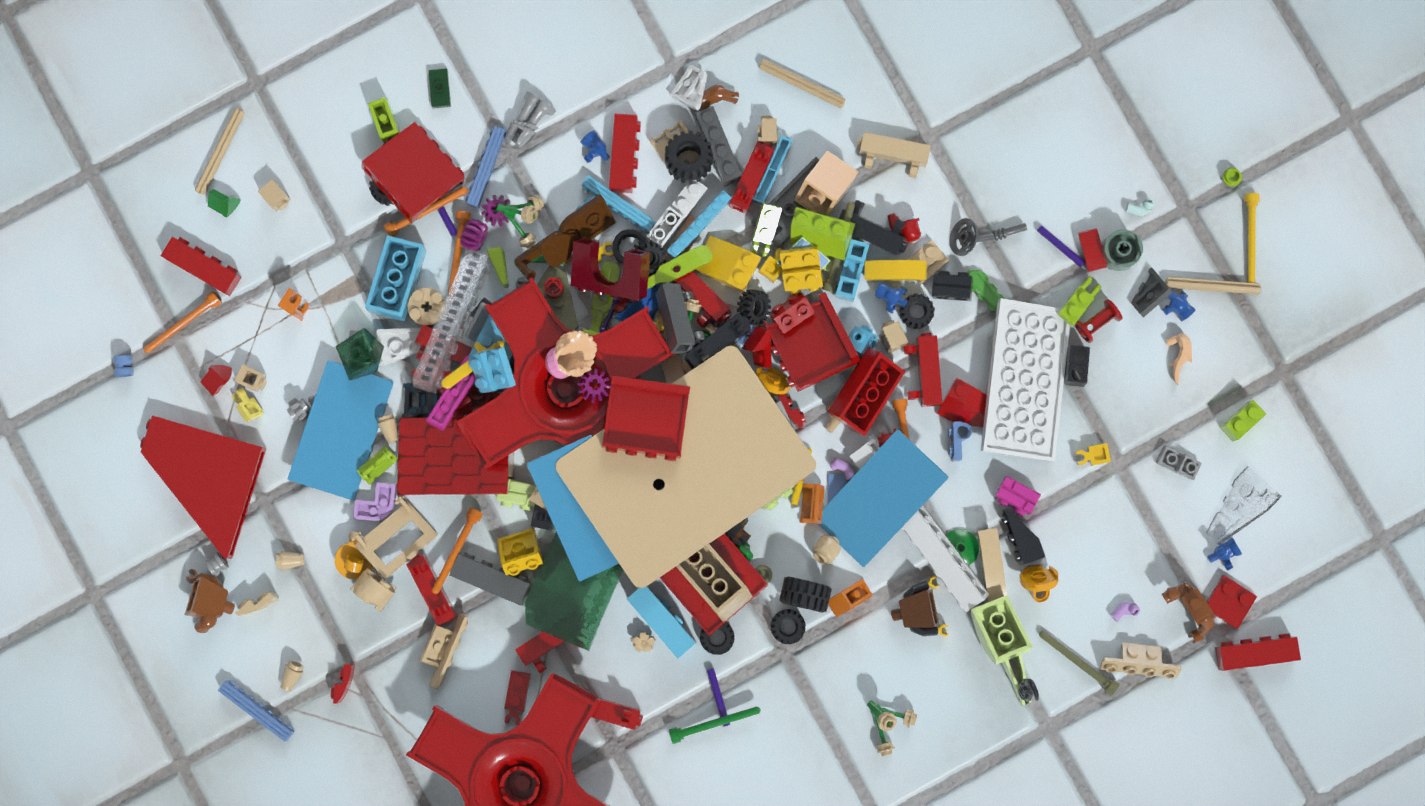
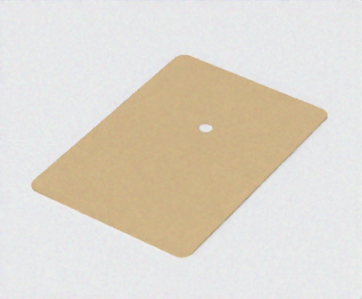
[556,346,816,588]

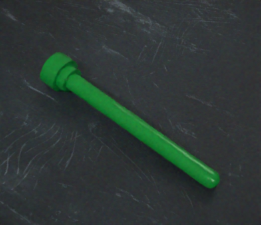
[669,706,761,744]

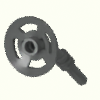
[950,218,1028,256]

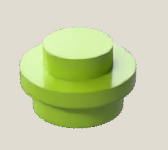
[1222,168,1242,187]

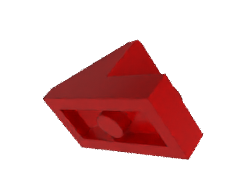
[742,326,772,368]

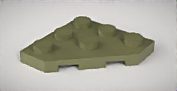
[537,266,578,331]

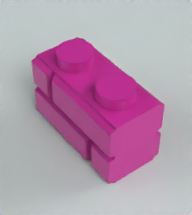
[994,476,1041,517]

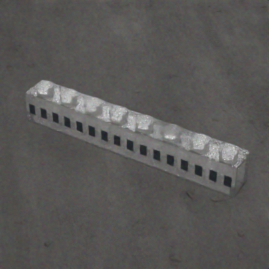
[413,249,491,394]

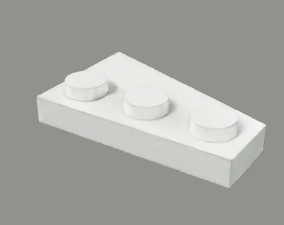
[377,328,435,368]

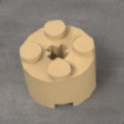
[408,288,449,328]
[350,568,397,612]

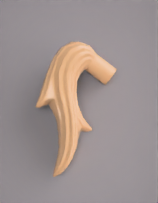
[1166,333,1192,385]

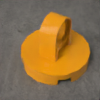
[755,367,791,399]
[334,540,373,579]
[1019,564,1059,603]

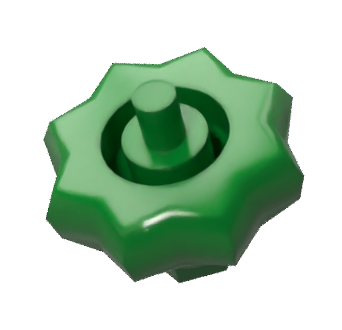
[735,543,753,563]

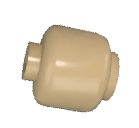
[812,535,841,564]

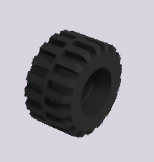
[665,130,713,184]
[779,576,832,613]

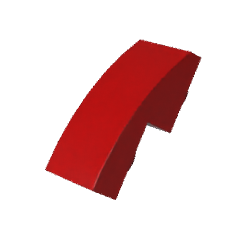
[1078,228,1107,272]
[777,394,806,429]
[331,664,355,704]

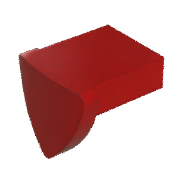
[200,365,232,396]

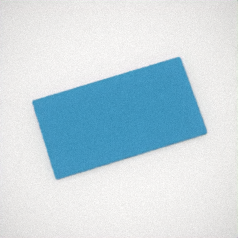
[287,360,393,500]
[818,430,949,567]
[527,435,619,581]

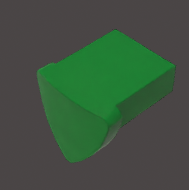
[207,189,241,218]

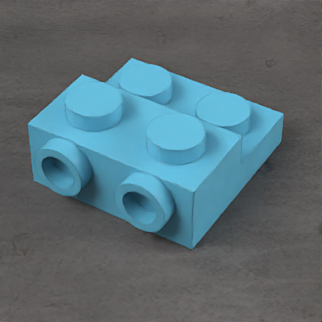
[469,347,516,393]

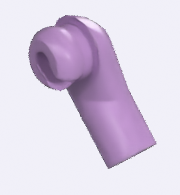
[830,458,855,482]
[1110,602,1140,622]

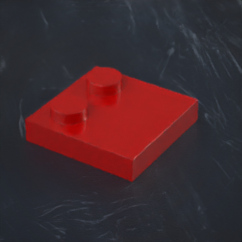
[1206,575,1258,629]

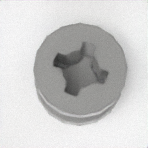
[205,552,229,577]

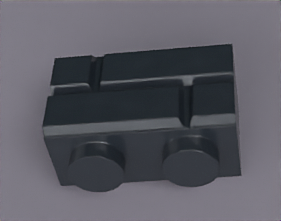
[932,271,973,301]

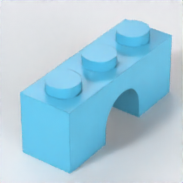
[835,239,869,302]

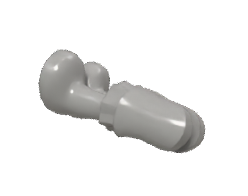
[505,91,556,149]

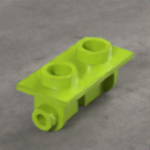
[357,445,398,485]

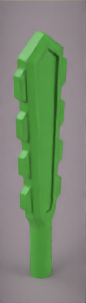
[967,270,1005,312]

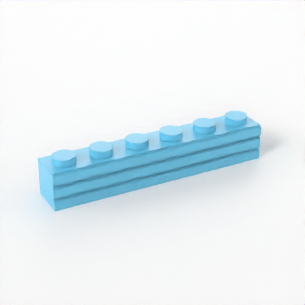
[753,136,792,205]

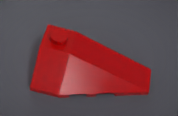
[936,378,987,428]

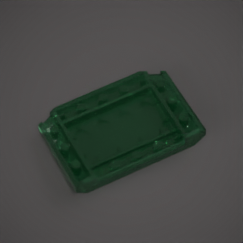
[525,532,623,651]

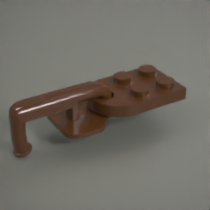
[514,194,616,280]

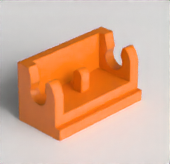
[277,288,309,321]
[799,483,825,524]

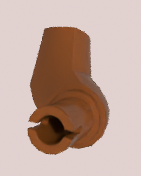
[699,84,739,111]

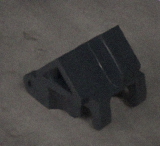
[401,383,439,418]

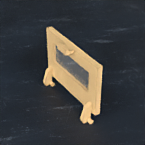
[350,495,438,580]

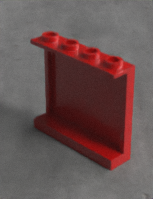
[361,122,465,224]
[763,292,860,392]
[602,376,690,461]

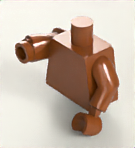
[184,569,235,633]
[1161,581,1216,643]

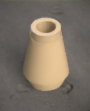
[377,414,398,443]
[276,551,305,570]
[280,661,304,691]

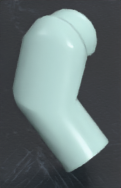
[1126,198,1154,216]

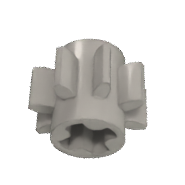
[286,398,311,422]

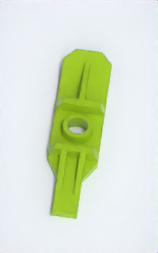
[648,245,713,289]
[590,261,621,333]

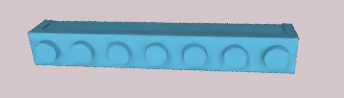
[581,175,656,233]
[667,190,732,259]

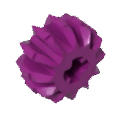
[481,195,511,227]
[460,219,488,252]
[577,369,611,402]

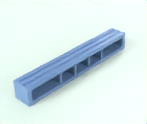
[465,126,507,209]
[218,680,295,742]

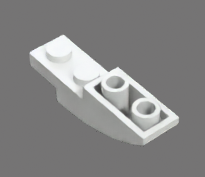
[646,180,708,247]

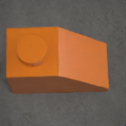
[828,579,873,617]

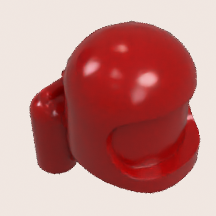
[887,213,922,243]

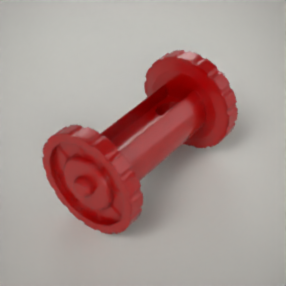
[1075,299,1123,343]

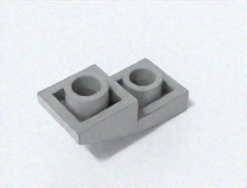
[1156,446,1202,480]

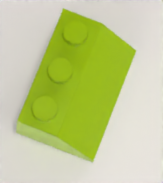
[790,207,855,260]

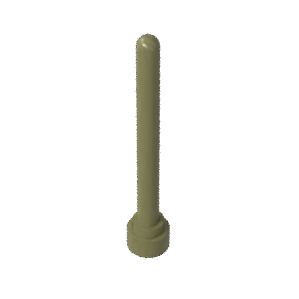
[821,202,855,293]
[1039,631,1120,696]

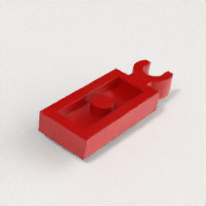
[504,670,531,725]

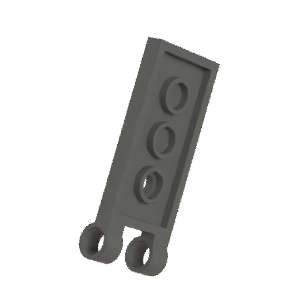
[751,157,819,248]

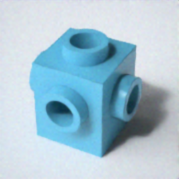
[849,325,878,354]

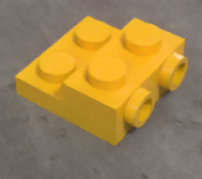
[780,246,823,294]
[497,527,543,576]

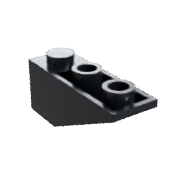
[1001,508,1045,565]

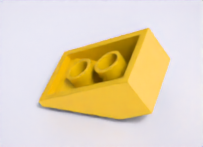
[695,235,761,294]

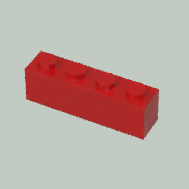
[609,114,641,194]
[160,237,242,297]
[1215,633,1301,671]

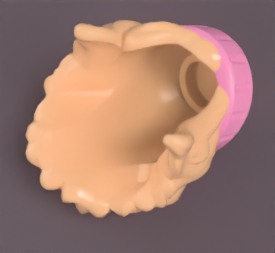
[545,330,597,379]

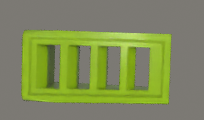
[487,247,509,288]

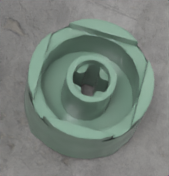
[1102,229,1143,271]

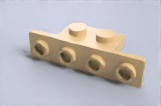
[420,613,468,690]
[1100,642,1181,679]

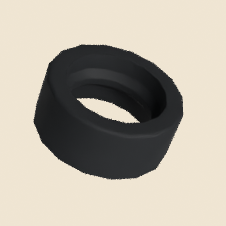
[612,229,646,265]

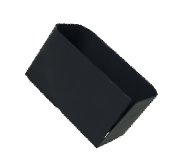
[1064,345,1090,387]

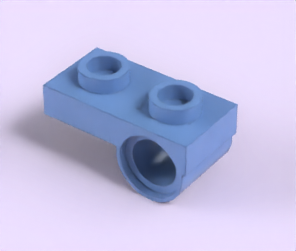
[948,422,972,462]

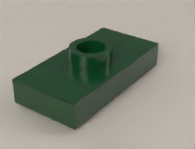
[428,69,451,109]

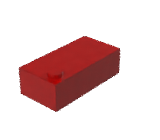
[827,348,905,436]

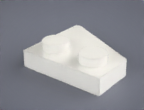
[670,65,707,111]

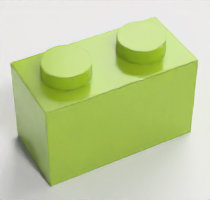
[368,97,400,143]
[1219,400,1266,442]

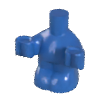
[580,130,610,163]
[875,281,908,314]
[1162,289,1196,322]
[1207,537,1242,571]

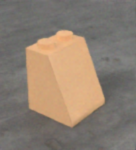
[794,151,858,216]

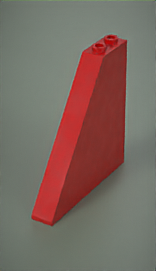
[140,415,266,559]

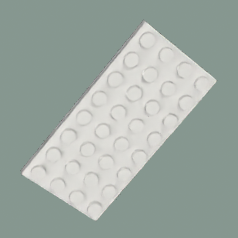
[981,298,1070,462]

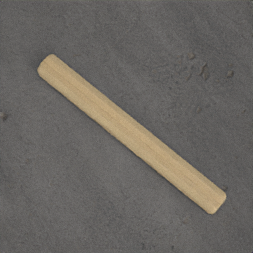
[759,59,846,108]
[195,108,245,195]
[1165,277,1261,295]

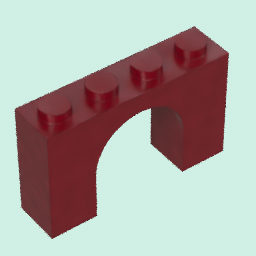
[570,238,650,302]

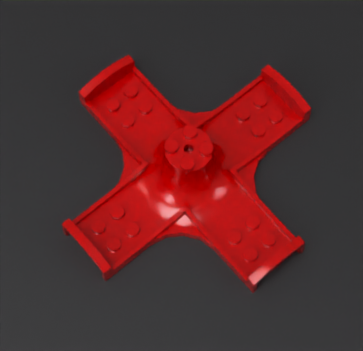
[456,278,675,470]
[406,672,610,806]

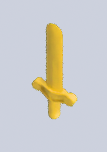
[441,340,504,389]

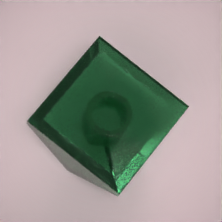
[335,328,384,380]

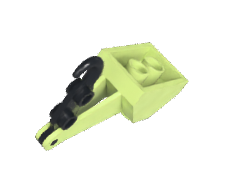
[971,595,1039,706]

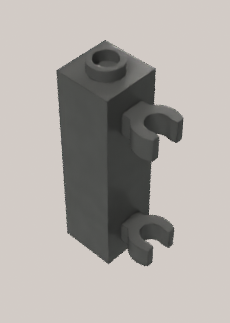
[656,283,705,353]

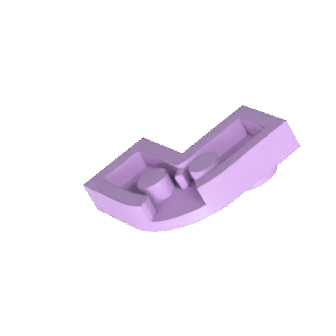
[353,482,397,521]

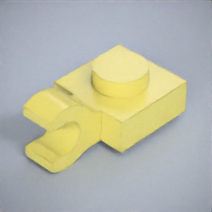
[232,388,264,423]

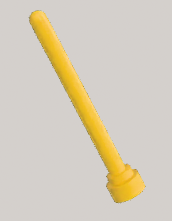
[1244,193,1260,283]

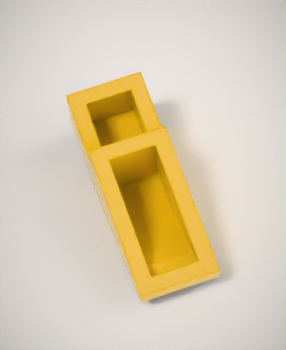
[865,260,927,282]

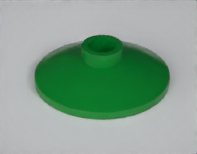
[945,529,979,566]

